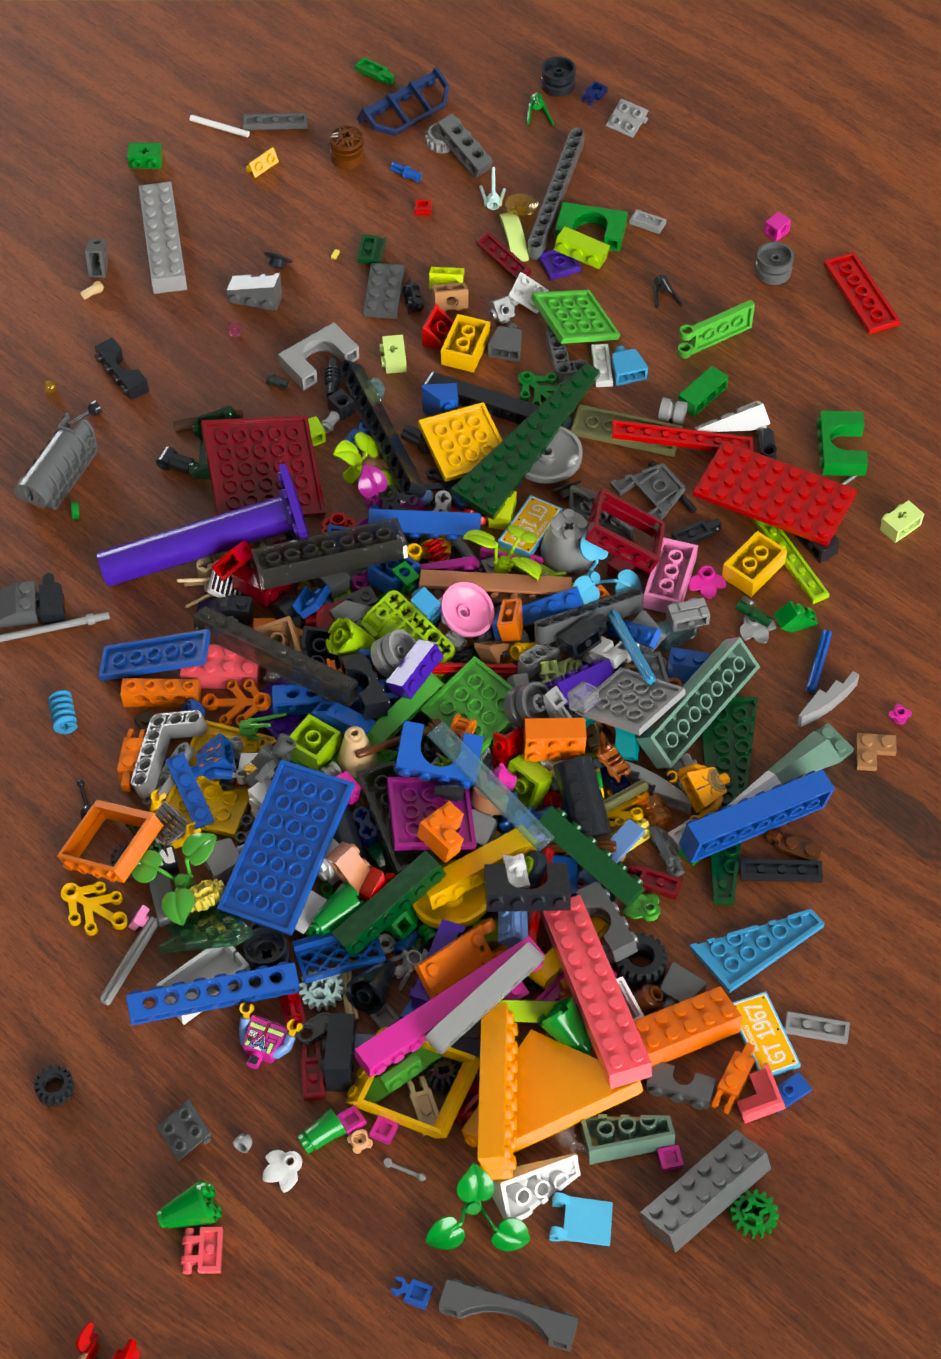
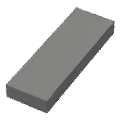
[784,1011,850,1045]

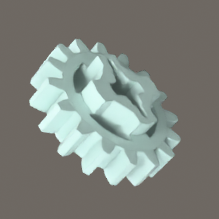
[299,968,345,1011]

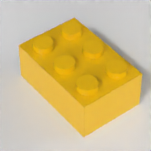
[441,314,490,373]
[722,531,787,597]

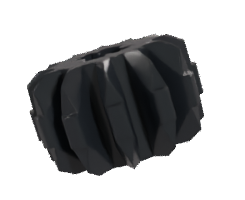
[426,1057,461,1095]

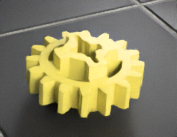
[188,879,225,912]

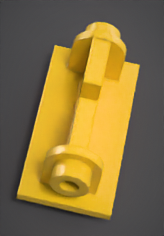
[245,147,279,178]

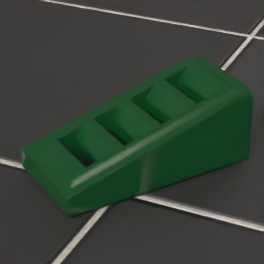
[367,843,389,875]

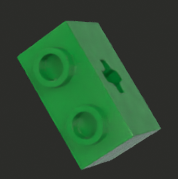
[127,143,163,169]

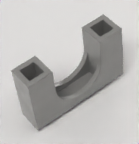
[278,323,359,390]

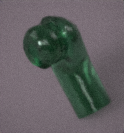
[409,938,425,955]

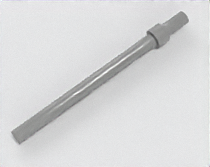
[0,612,110,642]

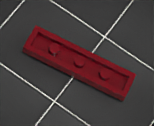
[476,231,532,280]

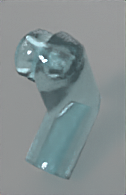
[370,377,386,401]

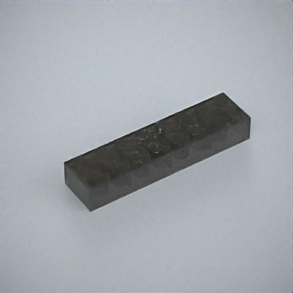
[251,518,408,590]

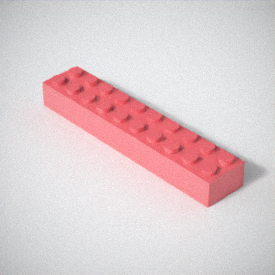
[541,895,652,1089]

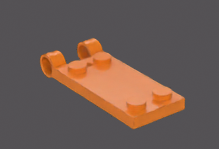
[414,918,508,1000]

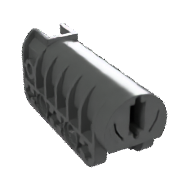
[14,413,98,510]

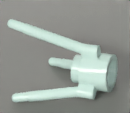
[479,167,506,210]

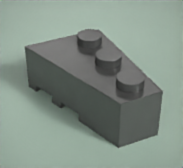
[227,273,283,311]

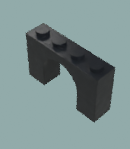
[484,863,571,912]

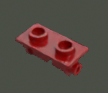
[279,993,306,1028]

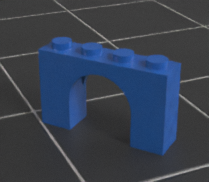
[394,720,484,789]

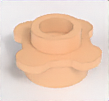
[347,1129,373,1154]

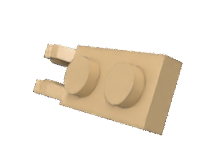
[407,1075,439,1136]

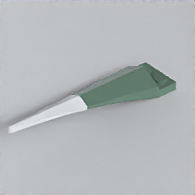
[728,723,854,806]

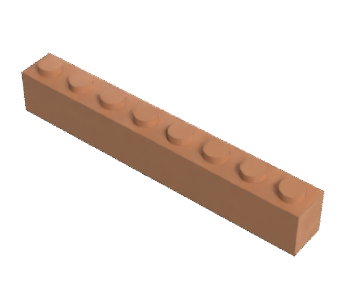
[419,569,572,604]

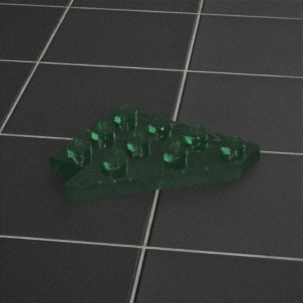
[159,903,254,953]

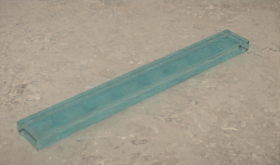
[428,721,555,852]

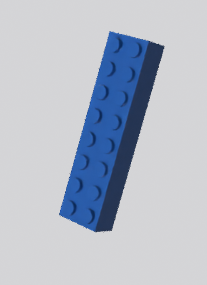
[678,769,835,864]

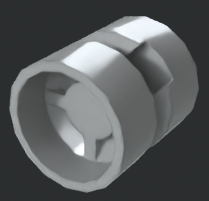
[658,397,688,425]

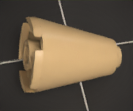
[338,726,377,777]

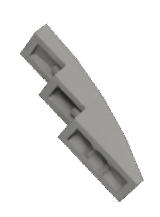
[797,671,859,728]
[621,761,692,814]

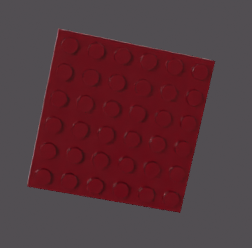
[201,415,326,517]

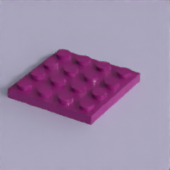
[387,777,476,850]

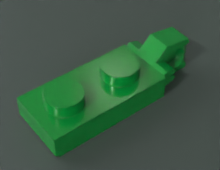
[354,57,395,86]

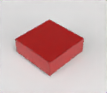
[414,199,432,216]

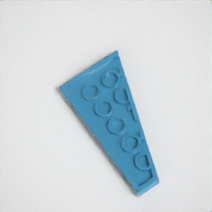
[689,909,825,993]

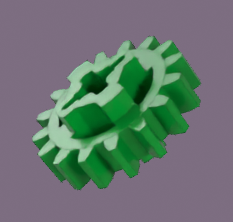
[730,1189,779,1239]

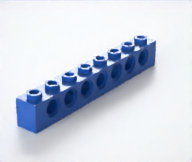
[272,679,401,715]
[126,961,300,1026]

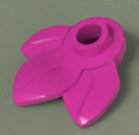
[689,566,726,599]

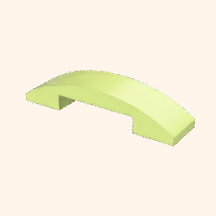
[499,212,529,261]

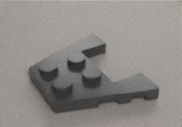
[610,463,686,525]

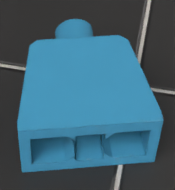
[611,346,648,386]

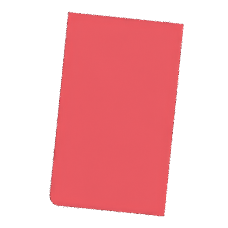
[737,1062,786,1124]

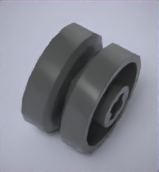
[755,242,794,285]
[504,682,550,729]

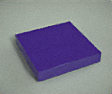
[538,250,581,281]

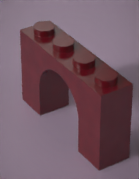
[232,537,316,607]

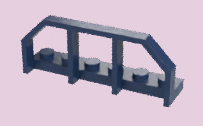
[357,67,449,136]

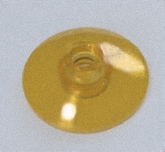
[505,193,538,216]

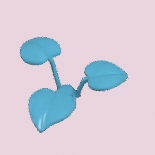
[573,530,643,606]

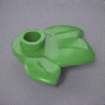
[622,892,661,921]

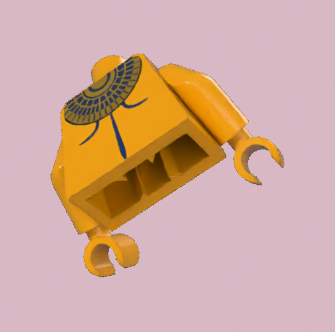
[667,763,730,819]

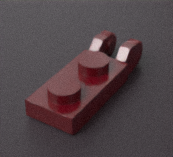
[627,864,683,900]
[301,1043,325,1101]

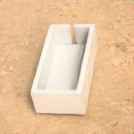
[156,936,250,1025]

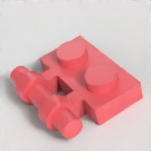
[181,1227,223,1275]

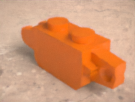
[117,728,146,792]
[711,1042,755,1114]

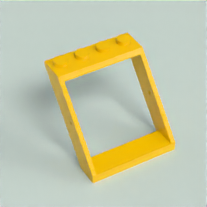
[345,1026,480,1139]

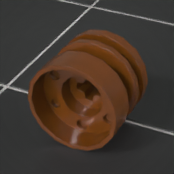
[329,125,364,169]

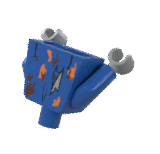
[191,733,247,785]

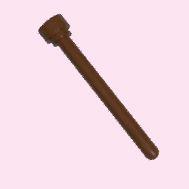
[355,718,444,758]

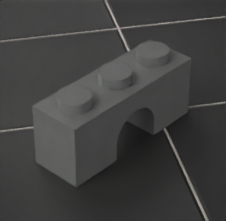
[646,1062,716,1110]

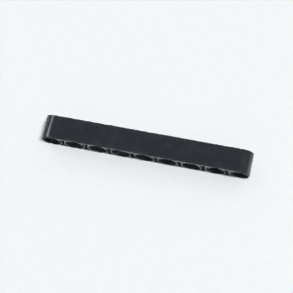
[423,372,572,430]

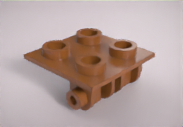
[597,731,631,783]

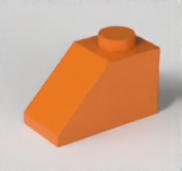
[497,598,523,642]

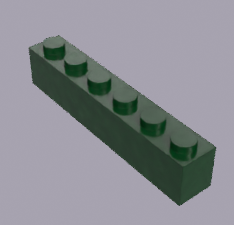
[535,806,645,907]
[332,850,446,957]

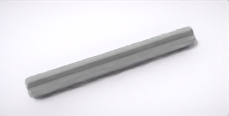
[99,916,159,1005]

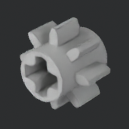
[443,630,467,652]

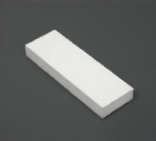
[591,344,613,387]

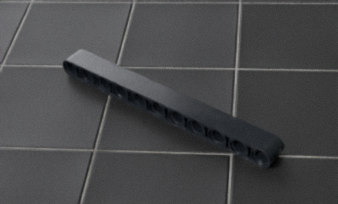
[340,360,425,498]

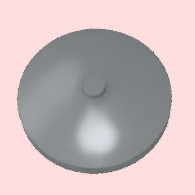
[524,426,583,483]

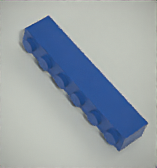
[368,509,481,541]

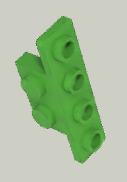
[365,1047,441,1104]

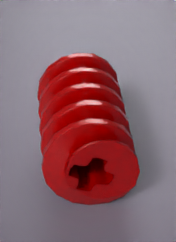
[421,538,451,562]

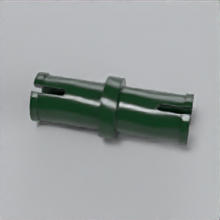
[735,599,773,628]

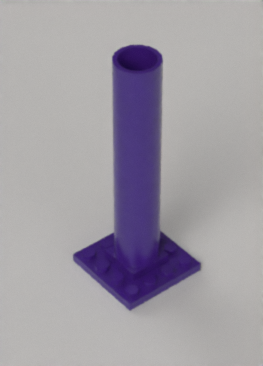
[97,463,315,587]

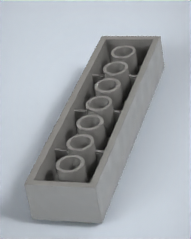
[139,182,187,294]

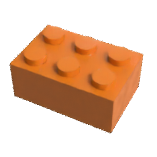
[523,718,587,762]

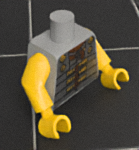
[149,789,201,849]

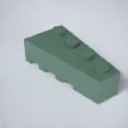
[579,1114,675,1165]

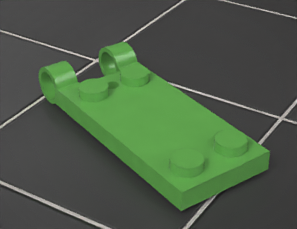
[677,300,755,359]

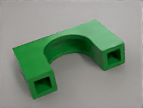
[555,202,628,252]
[816,411,868,476]

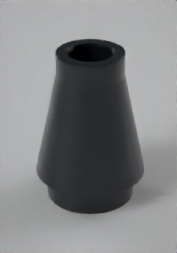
[435,783,464,803]

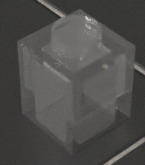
[567,682,600,715]

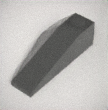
[569,485,634,542]

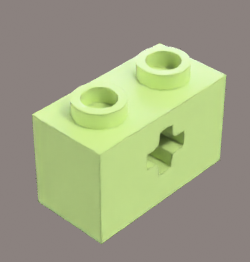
[379,335,407,374]
[880,500,924,543]

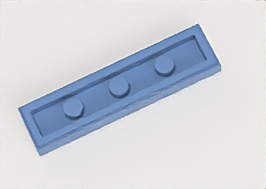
[578,819,645,885]

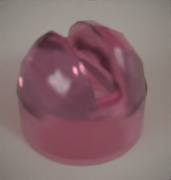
[228,322,242,337]

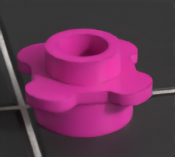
[888,704,912,724]

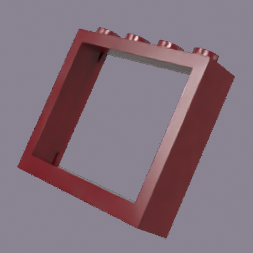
[585,489,666,573]

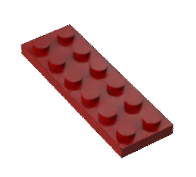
[823,252,900,334]

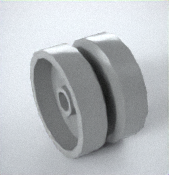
[370,629,416,678]

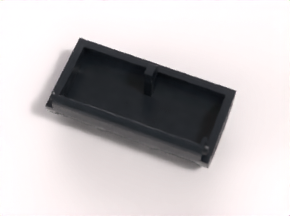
[553,756,612,838]

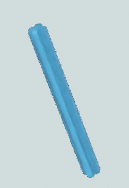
[608,610,656,685]

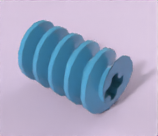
[48,690,78,734]

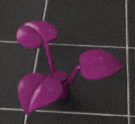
[352,464,426,550]

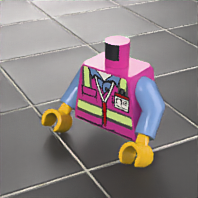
[239,1002,303,1069]

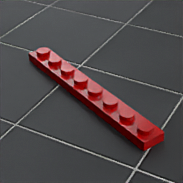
[612,420,753,451]

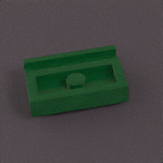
[357,234,387,264]

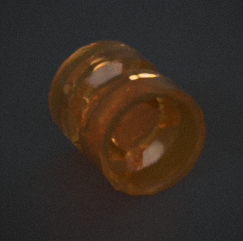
[639,794,674,829]

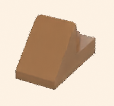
[474,641,512,664]

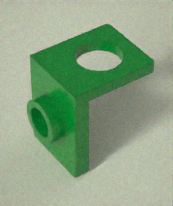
[392,561,420,597]

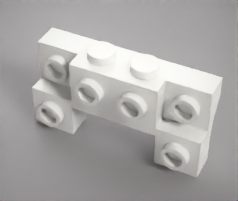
[579,636,640,669]

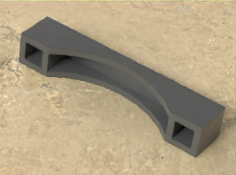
[439,1279,578,1352]

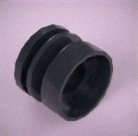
[243,927,290,982]

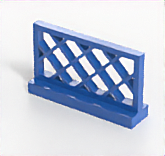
[292,932,386,984]

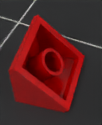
[422,304,454,351]

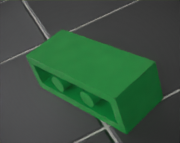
[678,366,729,417]

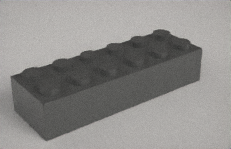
[640,1130,771,1253]

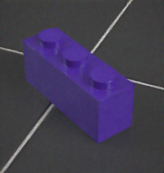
[386,639,444,699]

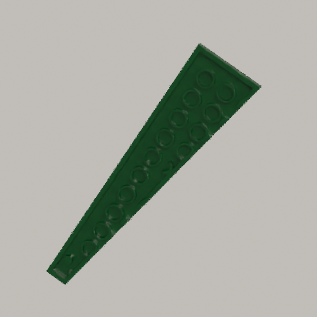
[451,362,600,520]
[702,697,758,905]

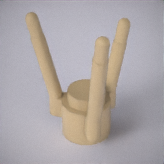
[176,577,214,608]

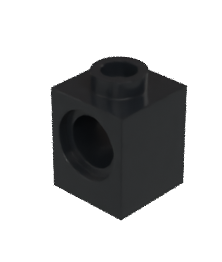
[327,389,355,421]

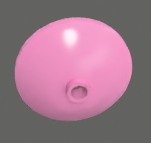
[440,582,494,637]

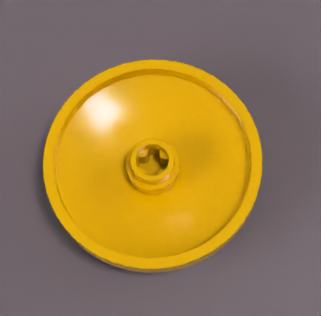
[412,860,487,929]

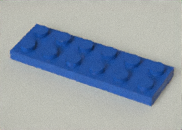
[98,629,211,681]

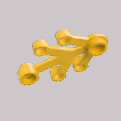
[607,787,650,830]
[61,881,128,936]

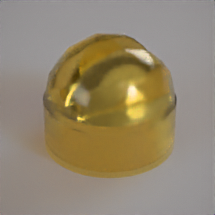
[44,380,57,394]

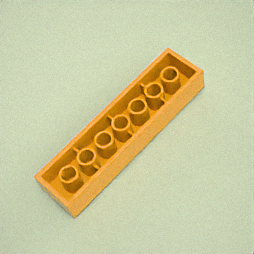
[478,1003,518,1180]

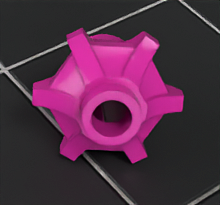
[487,763,517,791]

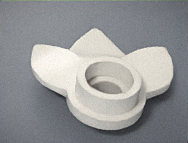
[263,1150,302,1193]

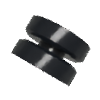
[541,56,576,97]

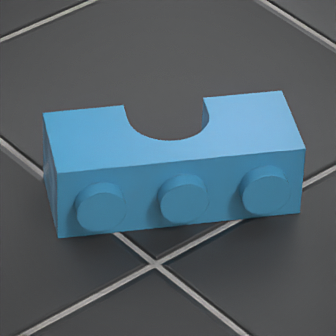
[410,587,442,625]

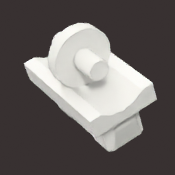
[503,854,530,889]

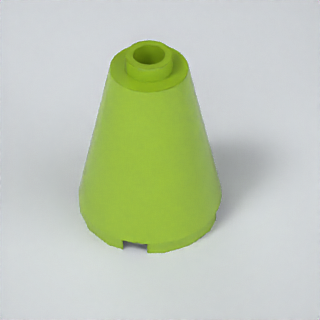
[326,618,376,656]

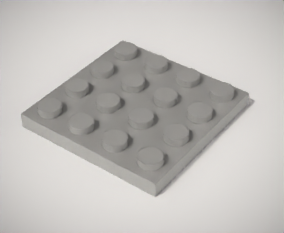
[575,667,686,736]

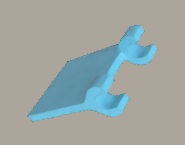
[549,1192,613,1246]

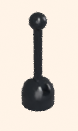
[68,400,103,428]
[77,780,92,819]

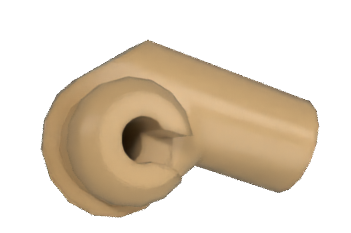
[80,281,104,300]

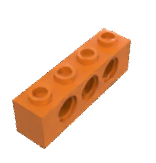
[120,678,202,708]

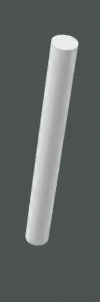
[190,115,250,138]

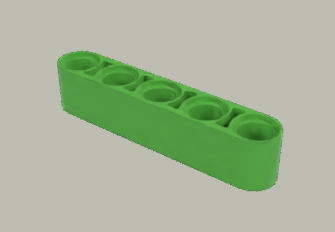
[366,672,445,745]

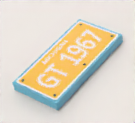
[498,495,563,558]
[733,992,801,1076]

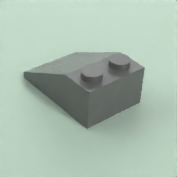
[0,581,39,628]

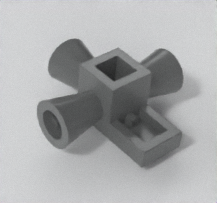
[246,733,296,787]

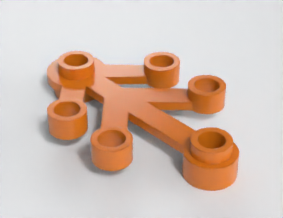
[202,679,272,726]

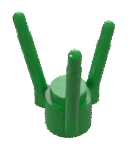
[527,93,555,126]

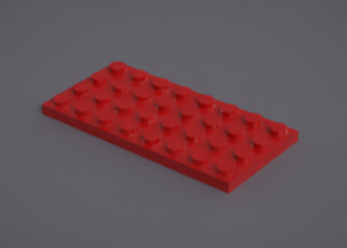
[693,441,857,547]

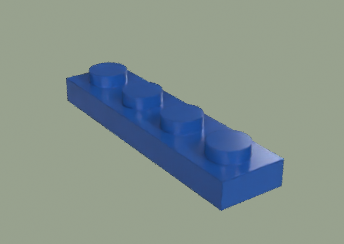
[522,586,584,626]
[606,620,663,649]
[165,752,215,829]

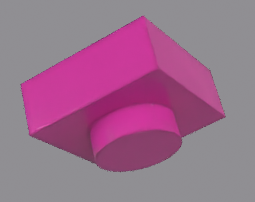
[337,1105,367,1136]
[369,1115,399,1145]
[657,1144,684,1172]

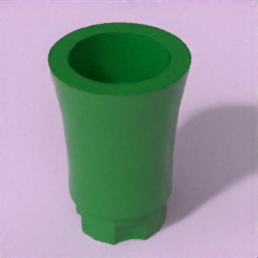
[296,1108,347,1154]

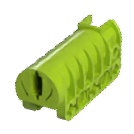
[361,590,456,684]

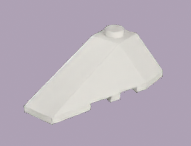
[694,401,770,432]
[492,1153,580,1220]

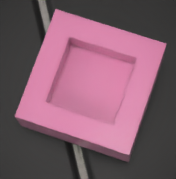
[128,905,150,931]

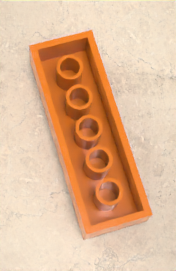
[634,986,742,1066]

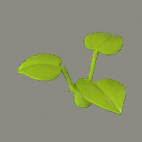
[333,432,399,496]
[463,525,542,580]

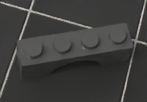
[576,881,639,963]

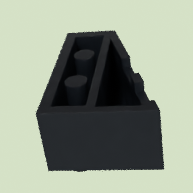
[320,1013,356,1092]

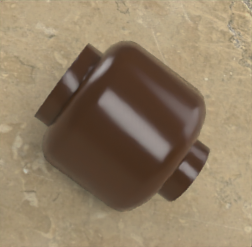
[633,984,663,1015]

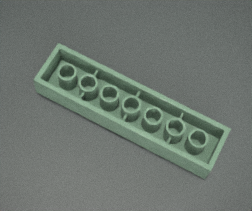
[635,637,760,769]

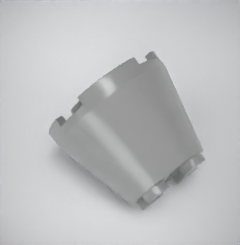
[540,509,593,574]

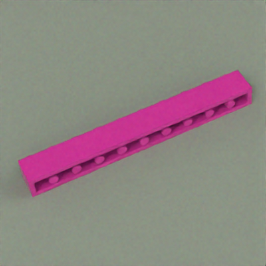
[355,936,544,1077]

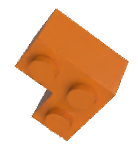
[417,801,464,863]

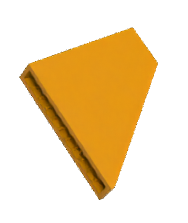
[462,1029,643,1153]

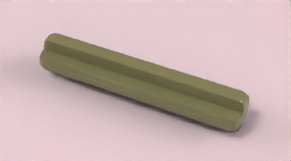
[604,779,649,812]

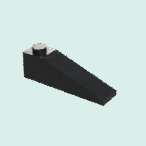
[301,626,339,684]

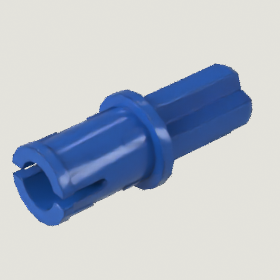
[390,162,422,183]

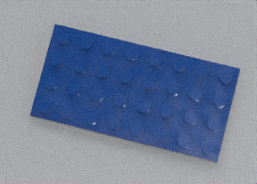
[217,760,355,936]

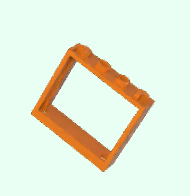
[57,800,163,883]

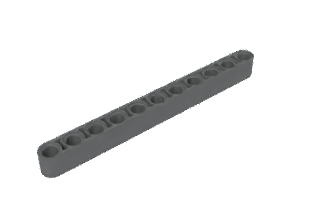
[528,128,584,260]

